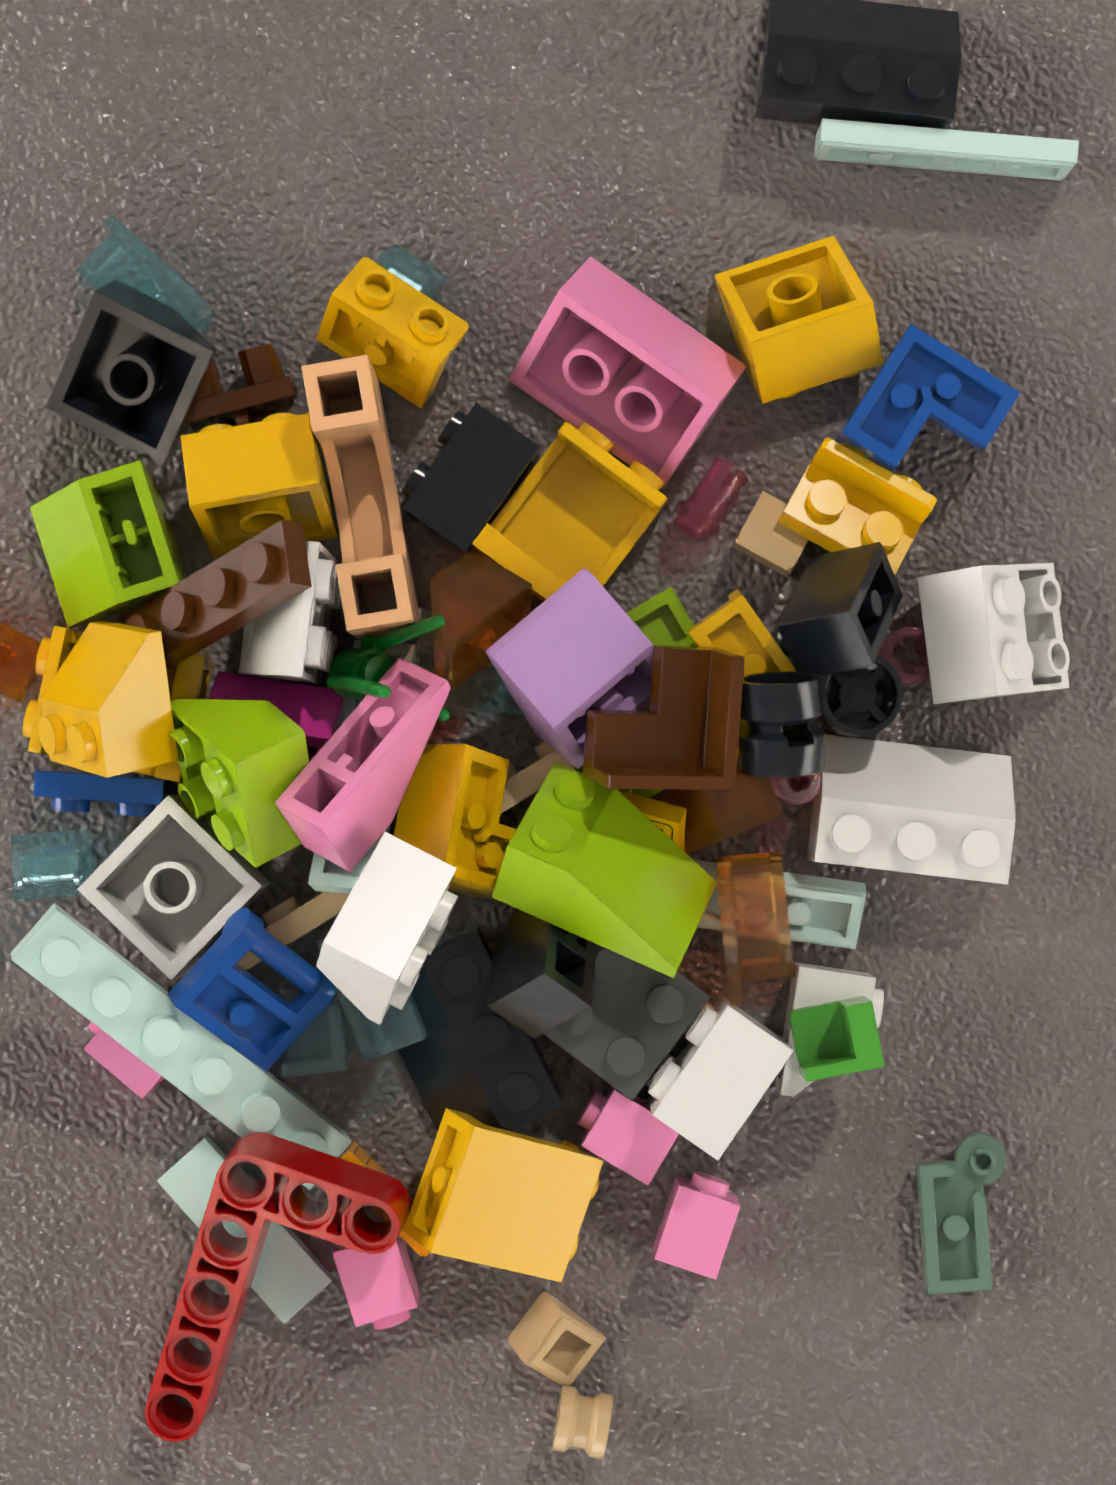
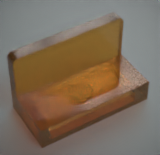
[717,851,795,1005]

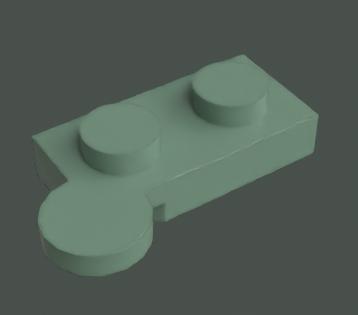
[916,1132,1007,1295]

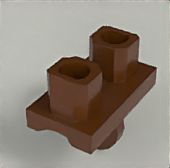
[184,343,298,426]

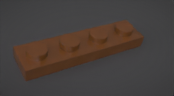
[122,520,312,670]

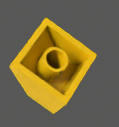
[714,235,884,404]
[180,413,338,559]
[38,620,178,778]

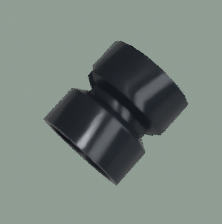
[817,655,904,738]
[738,671,825,778]

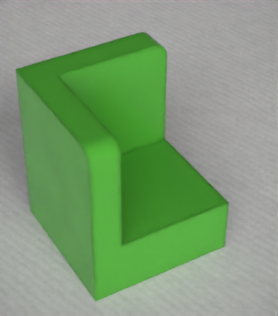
[789,996,885,1081]

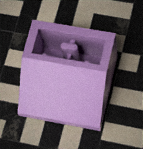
[485,568,653,769]

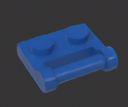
[168,908,339,1072]

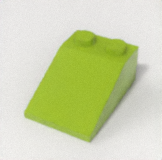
[492,761,718,978]

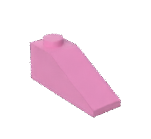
[275,657,451,872]

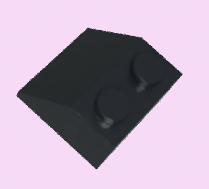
[46,279,216,466]

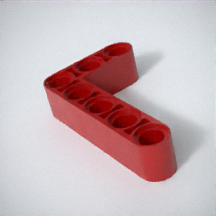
[145,1132,411,1442]

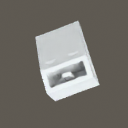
[239,541,342,685]

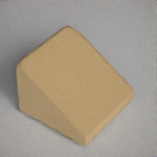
[732,491,808,577]
[508,1292,606,1386]

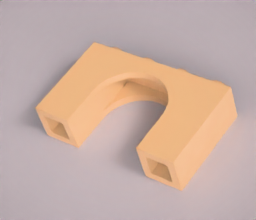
[301,355,420,640]

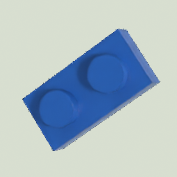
[33,770,174,817]

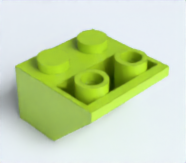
[30,460,187,629]
[168,698,309,868]

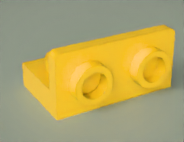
[315,257,469,409]
[777,438,937,575]

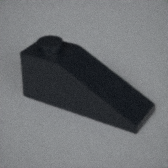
[488,908,596,1039]

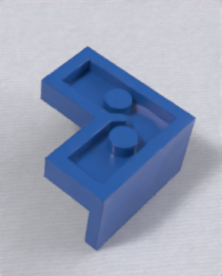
[835,324,1020,470]

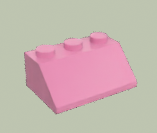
[508,256,747,489]

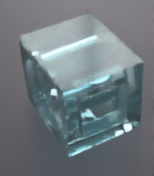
[10,829,93,900]

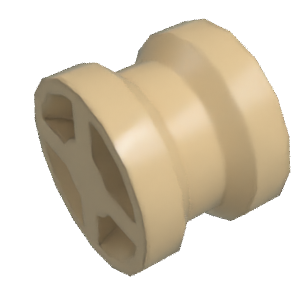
[551,1385,613,1459]

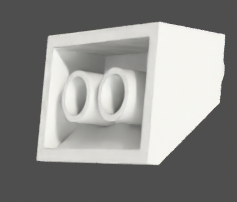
[807,734,1016,885]

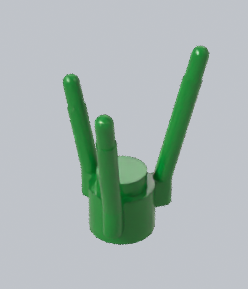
[327,615,450,721]

